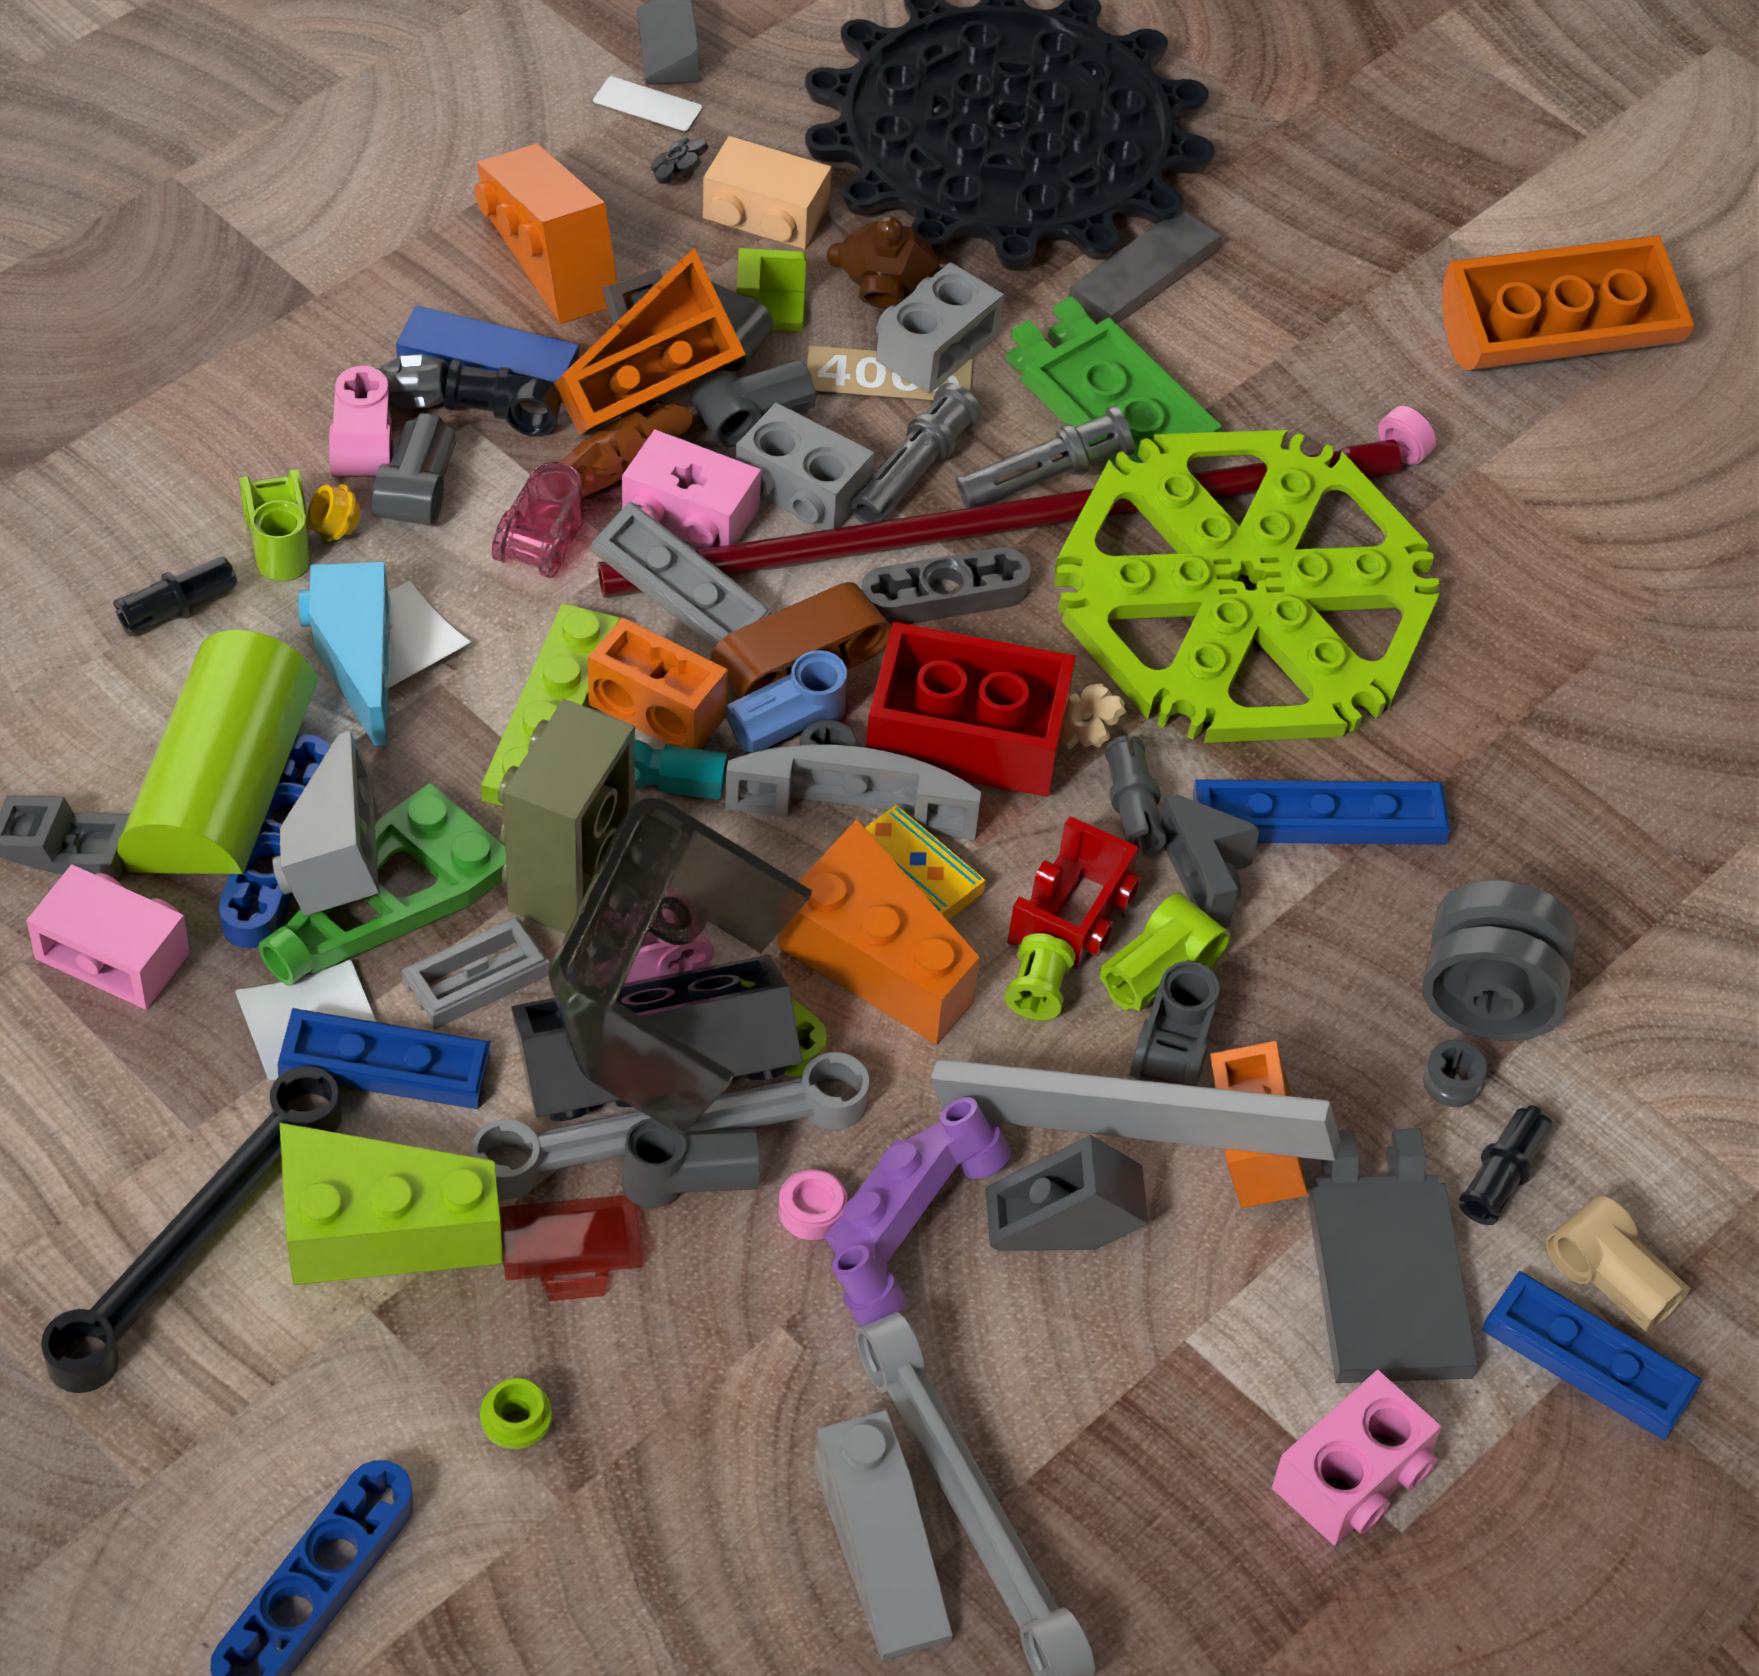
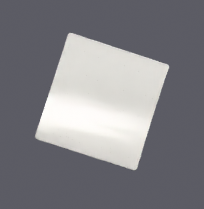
[387,581,471,689]
[235,960,376,1080]

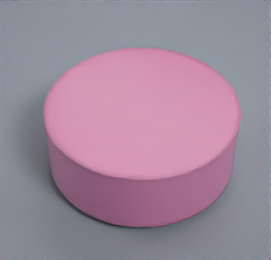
[1378,406,1436,465]
[778,1169,847,1240]

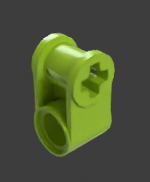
[238,468,311,581]

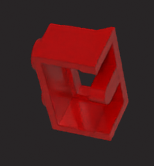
[1007,816,1141,969]

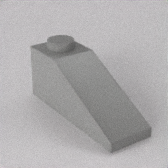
[273,730,379,916]
[814,1410,953,1661]

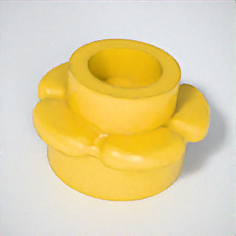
[307,484,361,542]

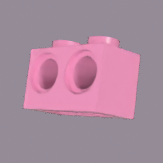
[1271,1369,1442,1546]

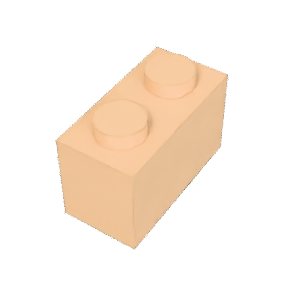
[703,136,831,249]

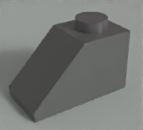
[985,1135,1148,1251]

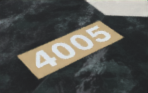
[807,346,973,400]

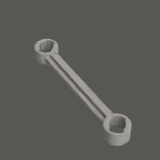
[471,1052,869,1199]
[855,1312,1095,1676]

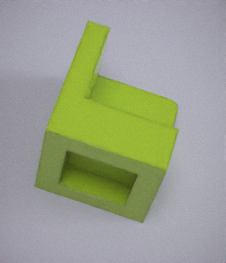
[736,248,806,332]

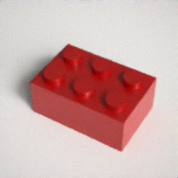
[866,622,1076,797]

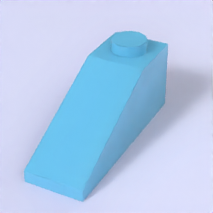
[298,562,390,746]

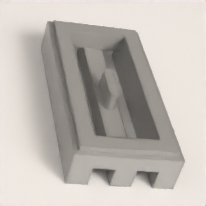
[402,916,550,1029]

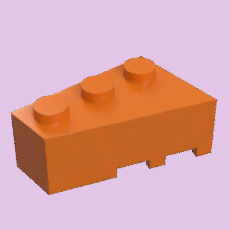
[475,143,618,324]
[554,247,746,436]
[778,819,980,1045]

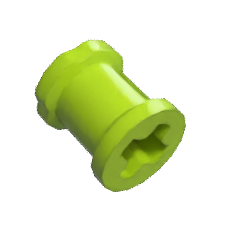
[1004,933,1076,1021]

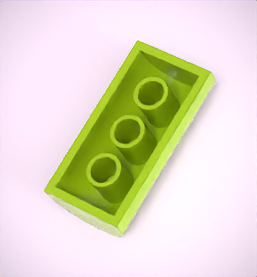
[117,629,319,874]

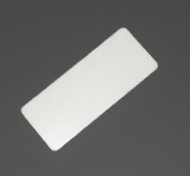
[593,76,702,131]

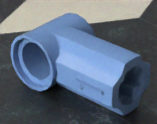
[725,650,847,753]

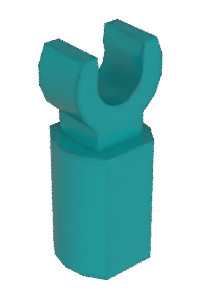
[635,740,727,800]

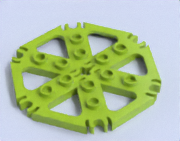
[1054,430,1440,743]

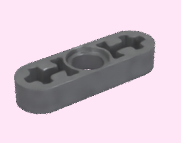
[861,547,1031,626]

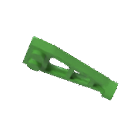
[258,783,506,985]

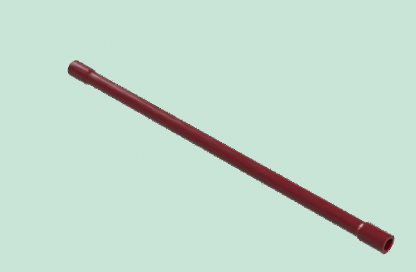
[597,439,1402,598]

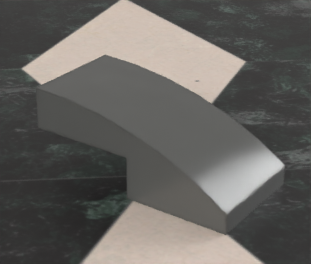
[0,795,130,881]

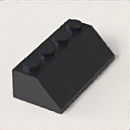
[511,955,802,1121]

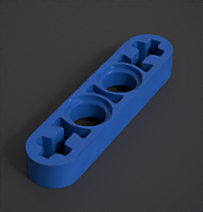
[218,734,331,948]
[210,1460,413,1676]

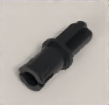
[113,557,238,636]
[1459,1105,1552,1225]

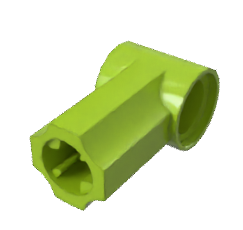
[1099,892,1230,1012]

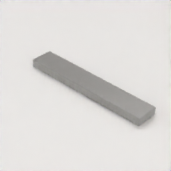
[930,1059,1341,1161]

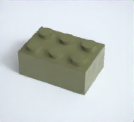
[498,698,635,939]

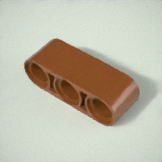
[710,582,891,699]

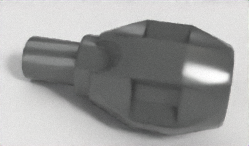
[376,353,449,410]

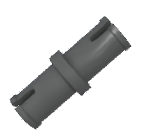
[1105,736,1166,856]

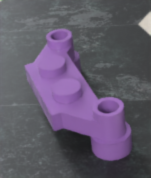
[824,1097,1011,1326]

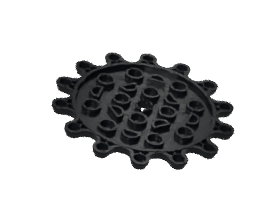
[805,0,1215,271]

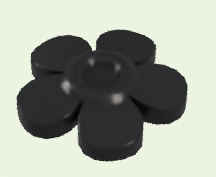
[651,138,709,184]

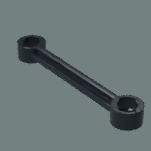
[41,1066,341,1393]

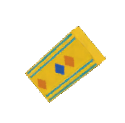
[865,805,986,921]

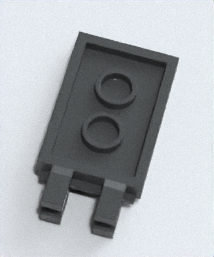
[1308,1128,1478,1383]

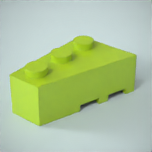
[280,1123,503,1285]

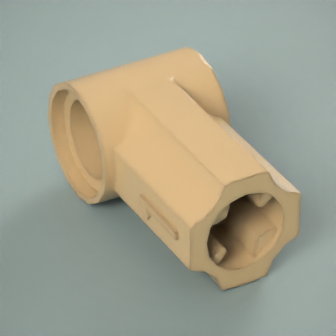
[1546,1196,1690,1332]

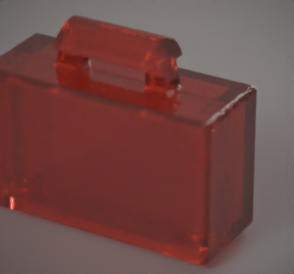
[499,1195,643,1301]

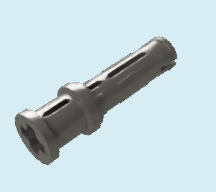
[850,383,982,524]
[955,405,1135,508]

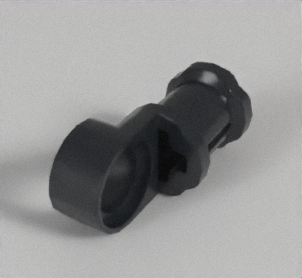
[445,360,562,436]

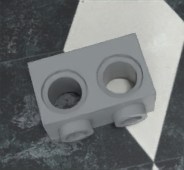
[876,262,1004,393]
[736,403,875,530]

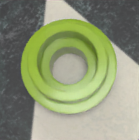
[480,1378,552,1449]

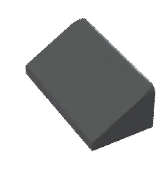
[637,0,699,84]

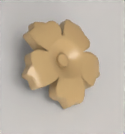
[1060,683,1126,750]

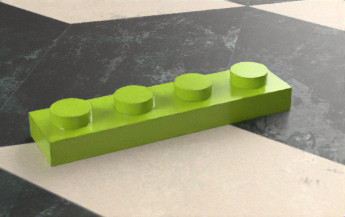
[481,603,620,806]

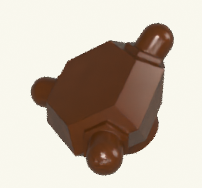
[827,216,949,309]

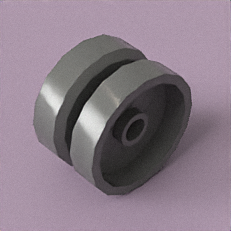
[1422,880,1579,1041]

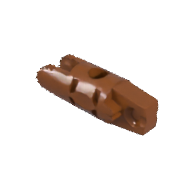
[554,401,694,499]

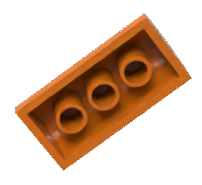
[1442,235,1695,370]

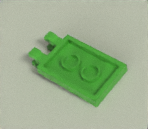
[1006,296,1222,466]

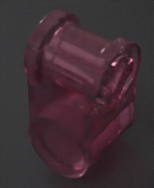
[492,461,583,579]

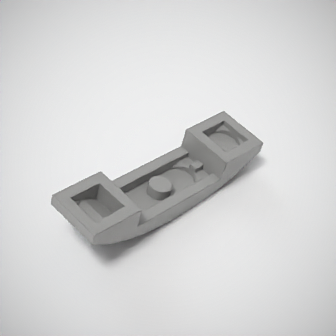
[725,744,981,840]

